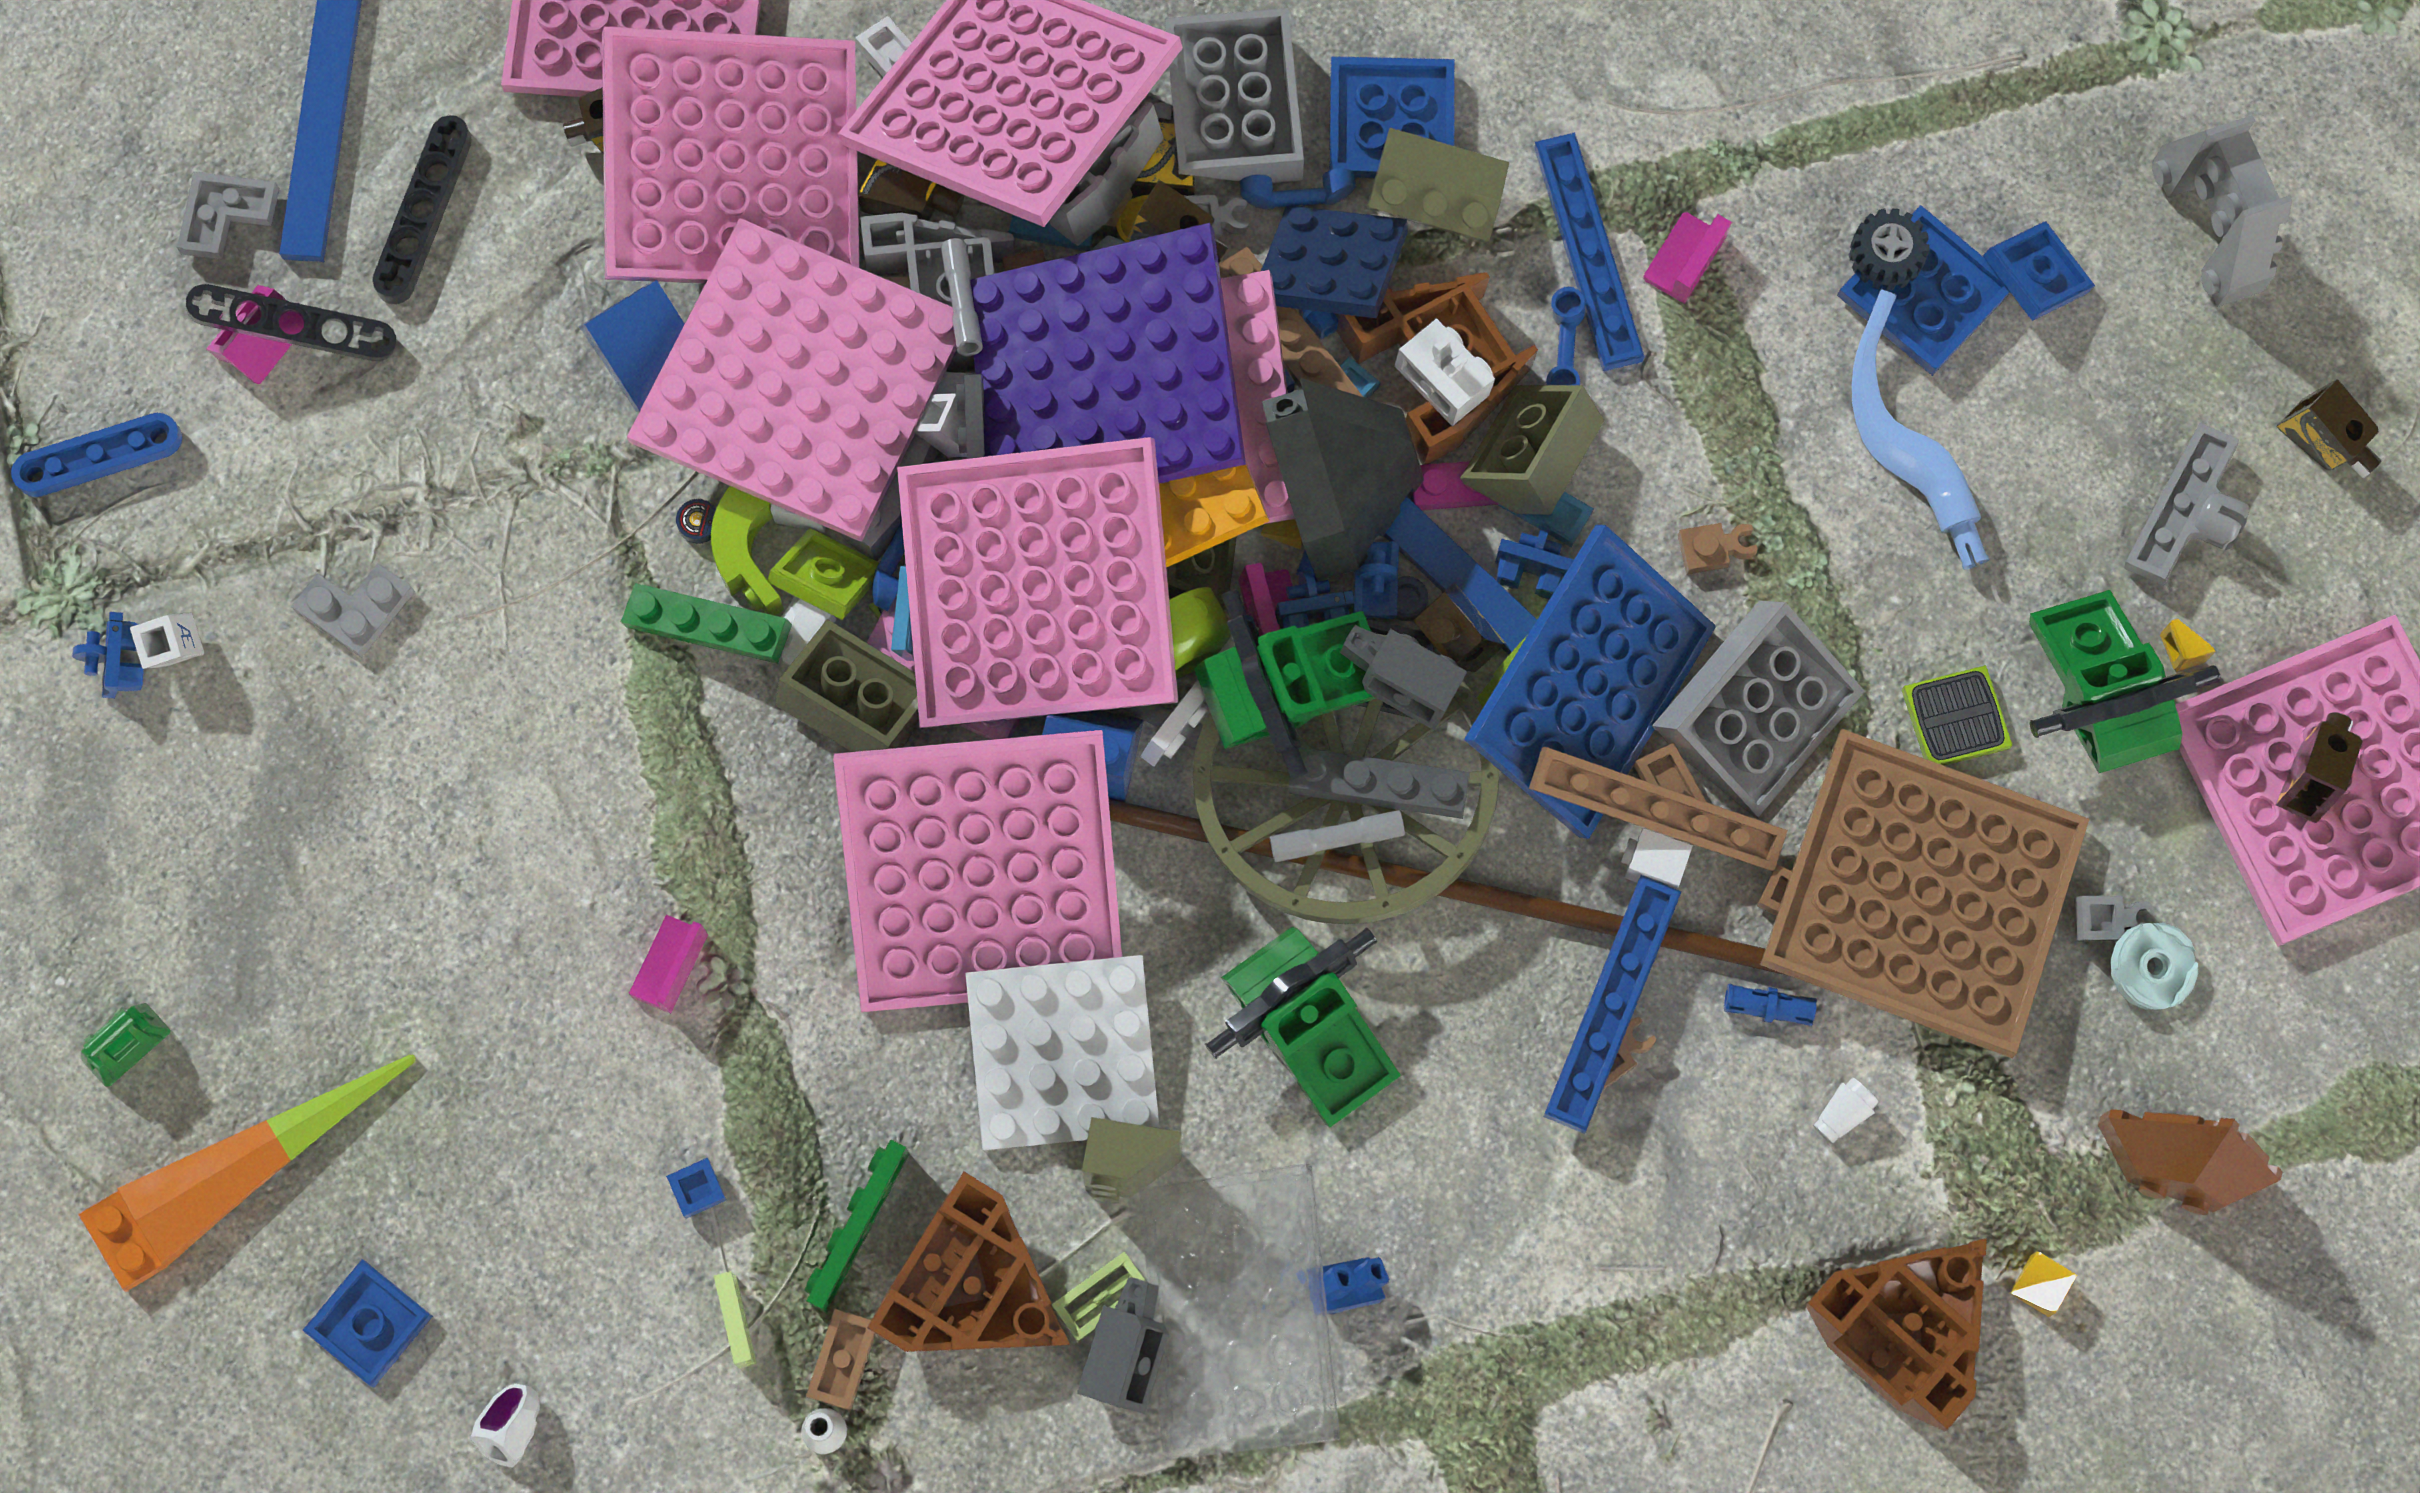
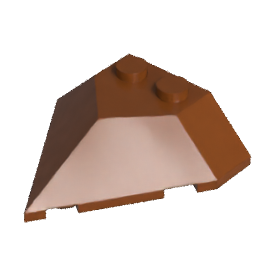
[2098,1109,2283,1215]
[867,1171,1070,1352]
[1805,1238,1987,1431]

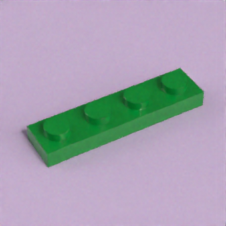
[620,583,792,664]
[805,1139,910,1314]

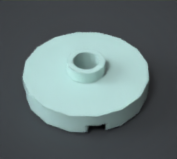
[2111,923,2199,1010]

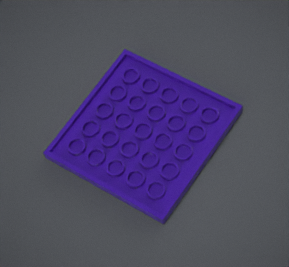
[970,223,1246,484]

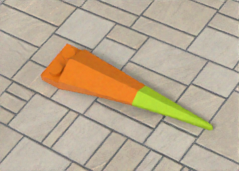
[78,1055,416,1292]

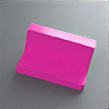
[1643,212,1732,304]
[206,285,304,384]
[1238,563,1296,636]
[629,914,708,1014]

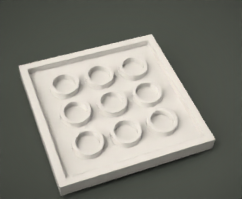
[966,955,1159,1151]

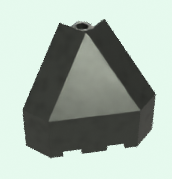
[1262,378,1424,581]

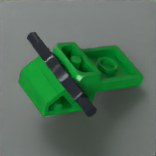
[1194,589,1377,779]
[2029,590,2221,774]
[1205,927,1401,1127]

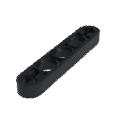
[372,115,472,304]
[186,284,396,361]

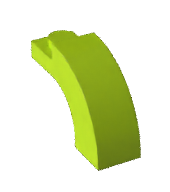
[711,486,784,616]

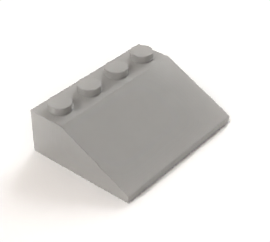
[1165,8,1304,183]
[1652,601,1865,817]

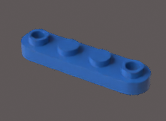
[11,413,182,497]

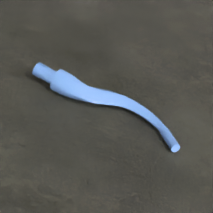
[1852,290,1989,570]

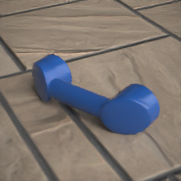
[1239,168,1356,210]
[1546,287,1585,385]
[872,522,905,612]

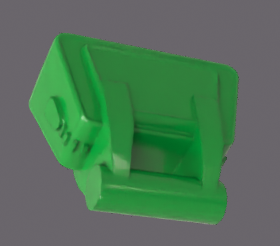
[81,1003,171,1087]

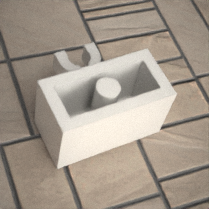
[1395,318,1495,426]

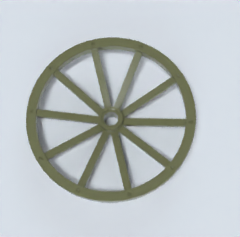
[1193,634,1499,924]

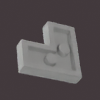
[177,172,280,260]
[291,563,415,658]

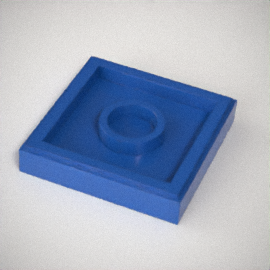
[1983,221,2095,321]
[302,1259,433,1388]

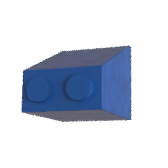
[579,280,685,412]
[1042,710,1144,802]

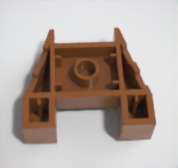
[1336,272,1538,465]

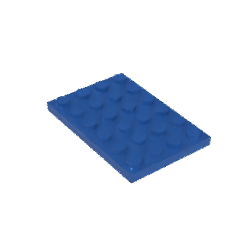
[1464,525,1716,839]

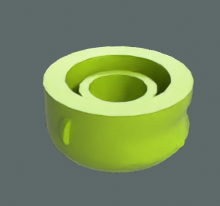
[1169,587,1231,680]

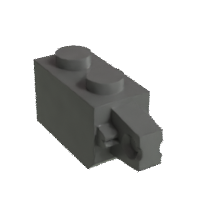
[1340,626,1468,730]
[1077,1277,1169,1414]

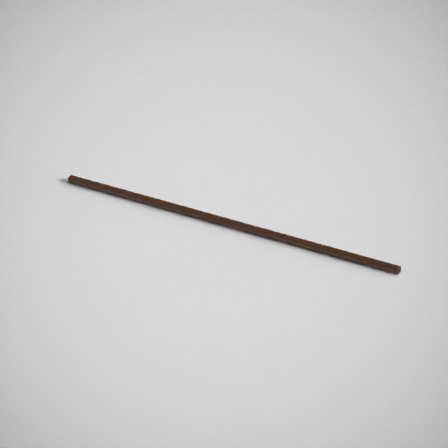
[1108,798,1791,977]

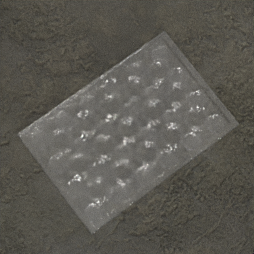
[1139,1163,1340,1461]

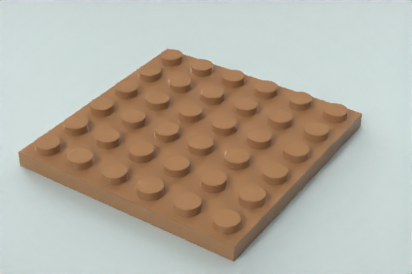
[1760,729,2089,1058]

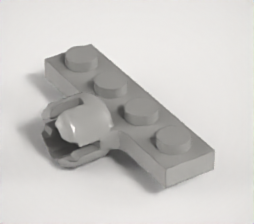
[2124,423,2249,586]

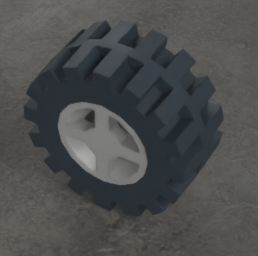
[1849,208,1930,290]

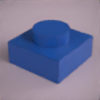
[666,1157,727,1219]

